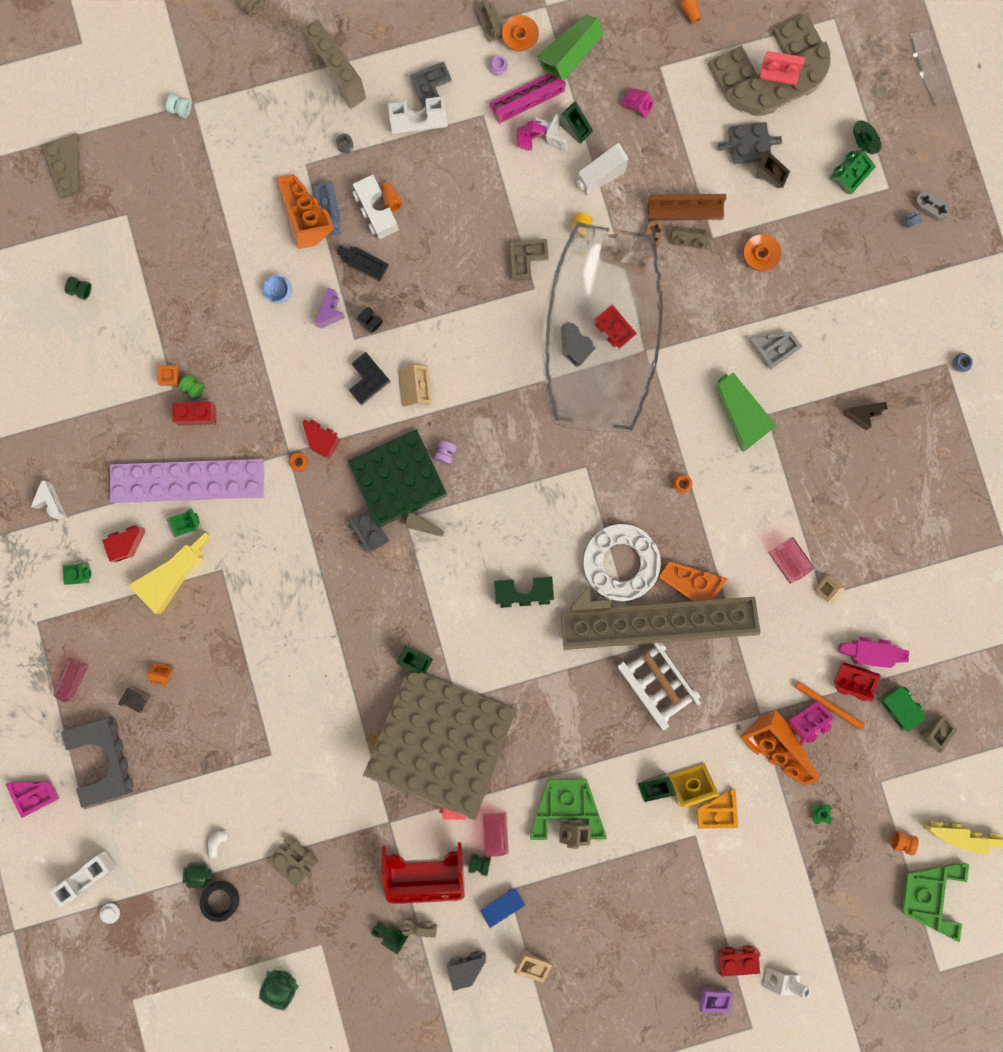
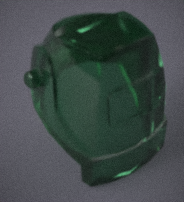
[259,969,299,1011]

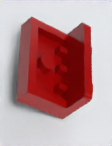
[834,662,881,702]

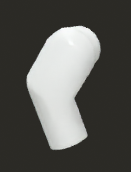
[208,831,228,858]

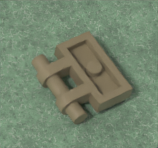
[267,836,318,887]

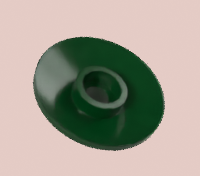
[853,120,881,155]

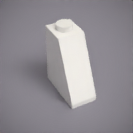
[576,143,629,195]

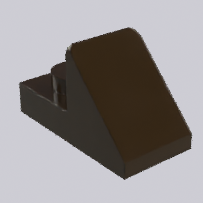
[756,150,790,188]
[843,402,888,430]

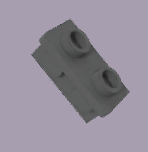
[348,509,389,553]

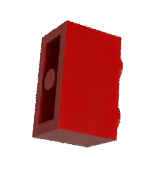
[172,402,216,426]

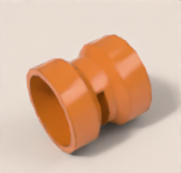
[892,831,919,856]

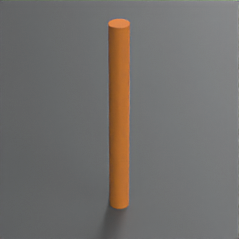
[795,681,865,730]

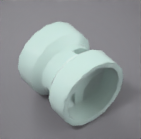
[166,94,191,118]

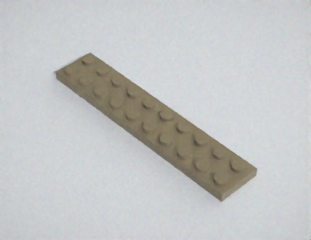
[561,596,761,650]

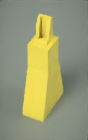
[129,533,210,614]

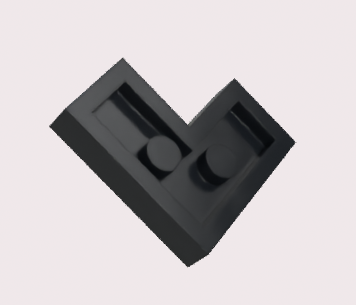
[349,352,391,406]

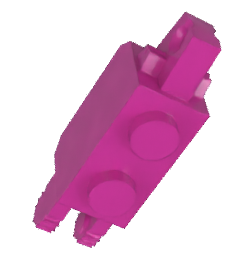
[837,637,909,668]

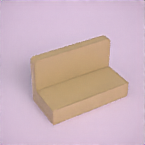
[399,365,432,407]

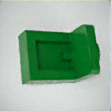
[167,509,200,537]

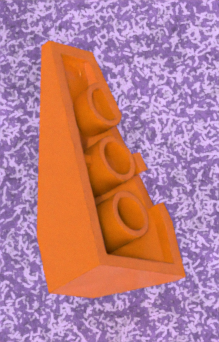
[276,174,334,249]
[740,710,820,786]

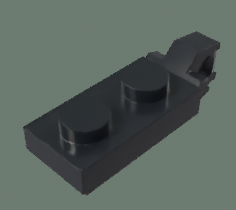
[336,245,389,282]

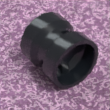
[356,307,383,334]

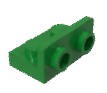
[829,150,876,194]

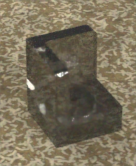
[118,686,151,713]

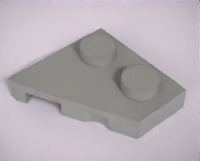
[749,331,803,370]

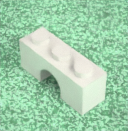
[388,96,448,134]
[352,175,399,239]
[49,851,117,909]

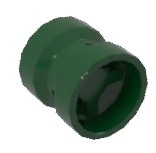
[65,276,92,300]
[468,853,491,876]

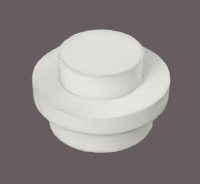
[100,903,120,924]

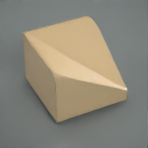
[815,575,846,603]

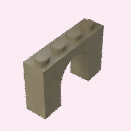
[302,19,366,109]

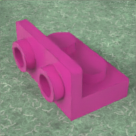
[788,701,835,746]

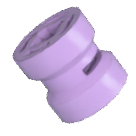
[433,440,457,465]

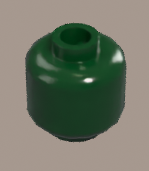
[182,862,212,888]

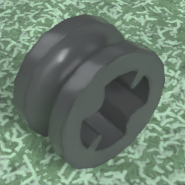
[336,134,354,153]

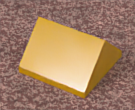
[669,763,719,808]

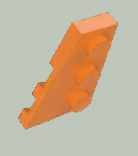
[658,561,728,601]

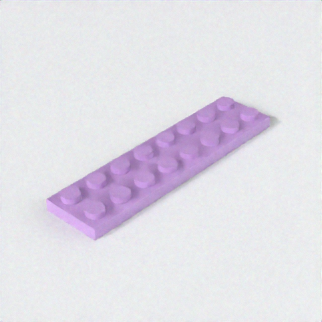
[110,459,264,503]

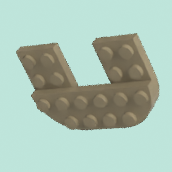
[708,13,831,116]

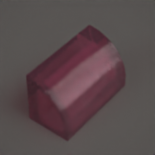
[768,537,815,584]
[53,658,88,702]
[483,813,509,857]

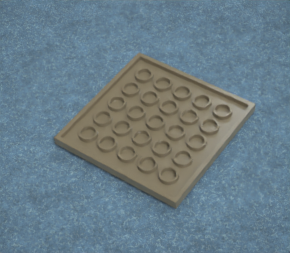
[363,669,516,820]

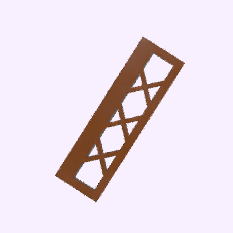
[648,194,726,221]

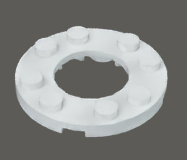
[583,524,661,601]

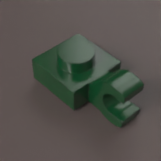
[371,922,408,955]

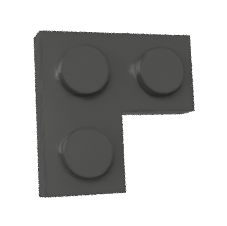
[410,61,452,108]

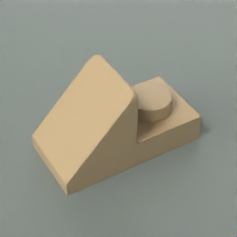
[514,949,552,983]

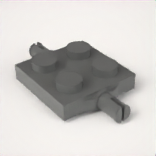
[718,122,782,164]

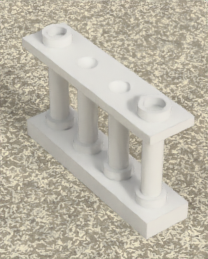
[616,643,701,731]

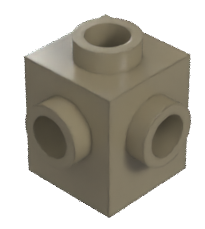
[559,819,591,849]

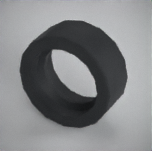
[199,881,240,922]

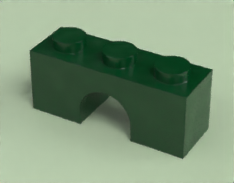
[494,577,554,608]

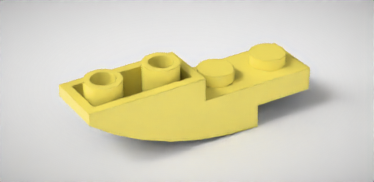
[924,821,1003,855]

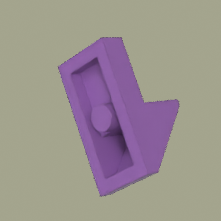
[315,288,345,329]
[698,984,733,1013]

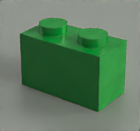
[878,685,926,732]

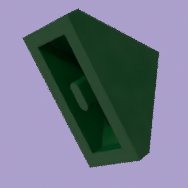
[560,101,593,144]
[396,645,433,674]
[638,772,677,802]

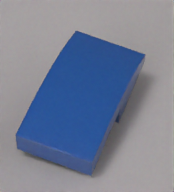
[480,888,525,928]

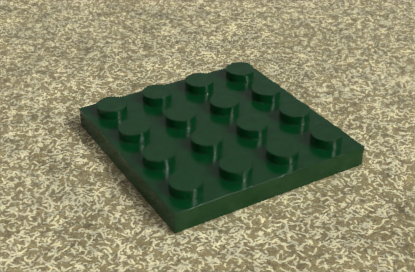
[348,429,448,528]

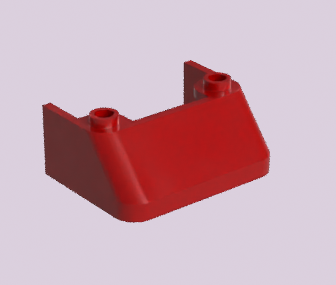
[381,842,465,904]

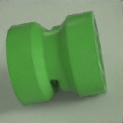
[178,374,206,400]

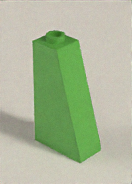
[536,14,603,81]
[715,373,777,452]

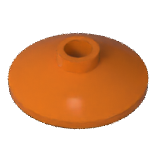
[502,15,539,52]
[744,234,782,271]

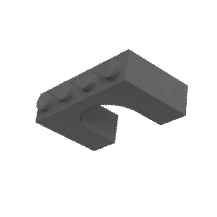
[61,717,133,808]

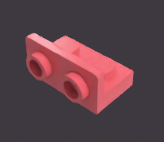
[760,51,805,86]

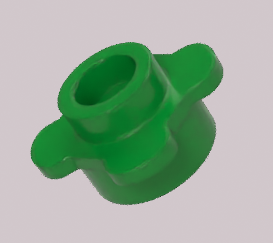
[812,804,832,824]

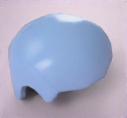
[263,274,292,304]

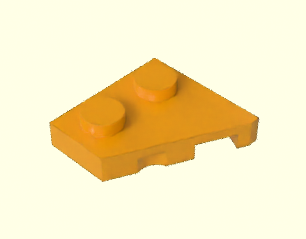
[697,789,738,829]

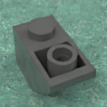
[561,321,596,367]
[447,951,487,991]

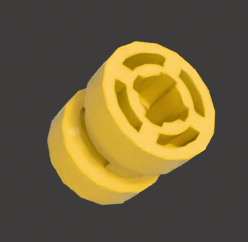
[570,212,593,238]

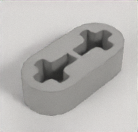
[914,192,950,221]

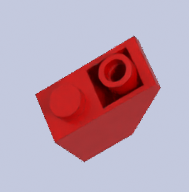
[302,419,340,459]
[102,525,145,563]

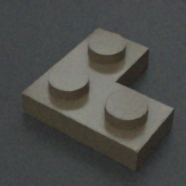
[510,239,549,281]

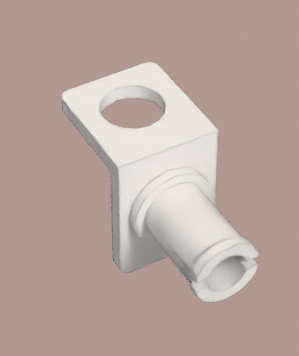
[535,114,568,151]
[763,968,811,999]

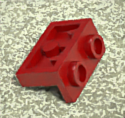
[594,304,637,349]
[718,945,761,977]

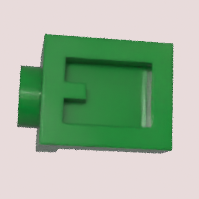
[63,563,92,585]

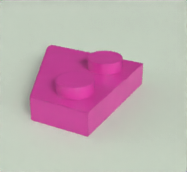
[5,781,59,818]

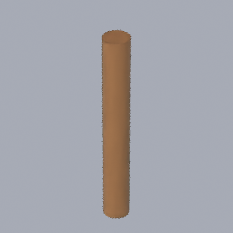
[642,652,681,706]

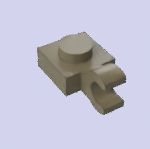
[402,918,437,938]

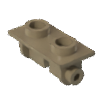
[476,0,503,42]
[670,226,711,249]

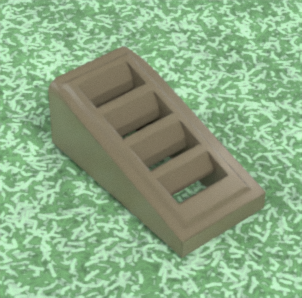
[405,512,444,537]

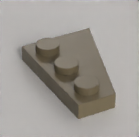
[42,133,80,199]

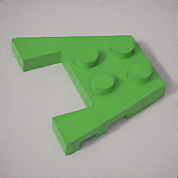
[530,779,607,840]
[901,862,969,942]

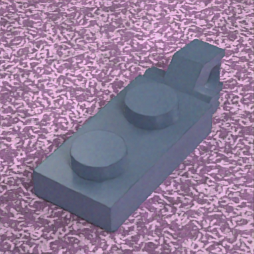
[314,180,341,236]

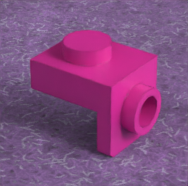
[621,88,654,118]
[516,121,546,151]

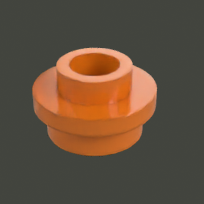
[289,452,308,471]
[673,474,692,494]

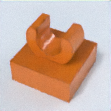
[158,366,179,386]
[147,662,174,688]

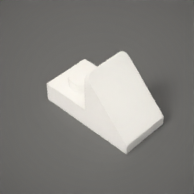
[31,480,67,520]

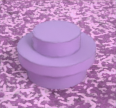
[490,55,508,75]

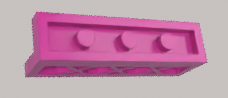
[489,74,566,124]

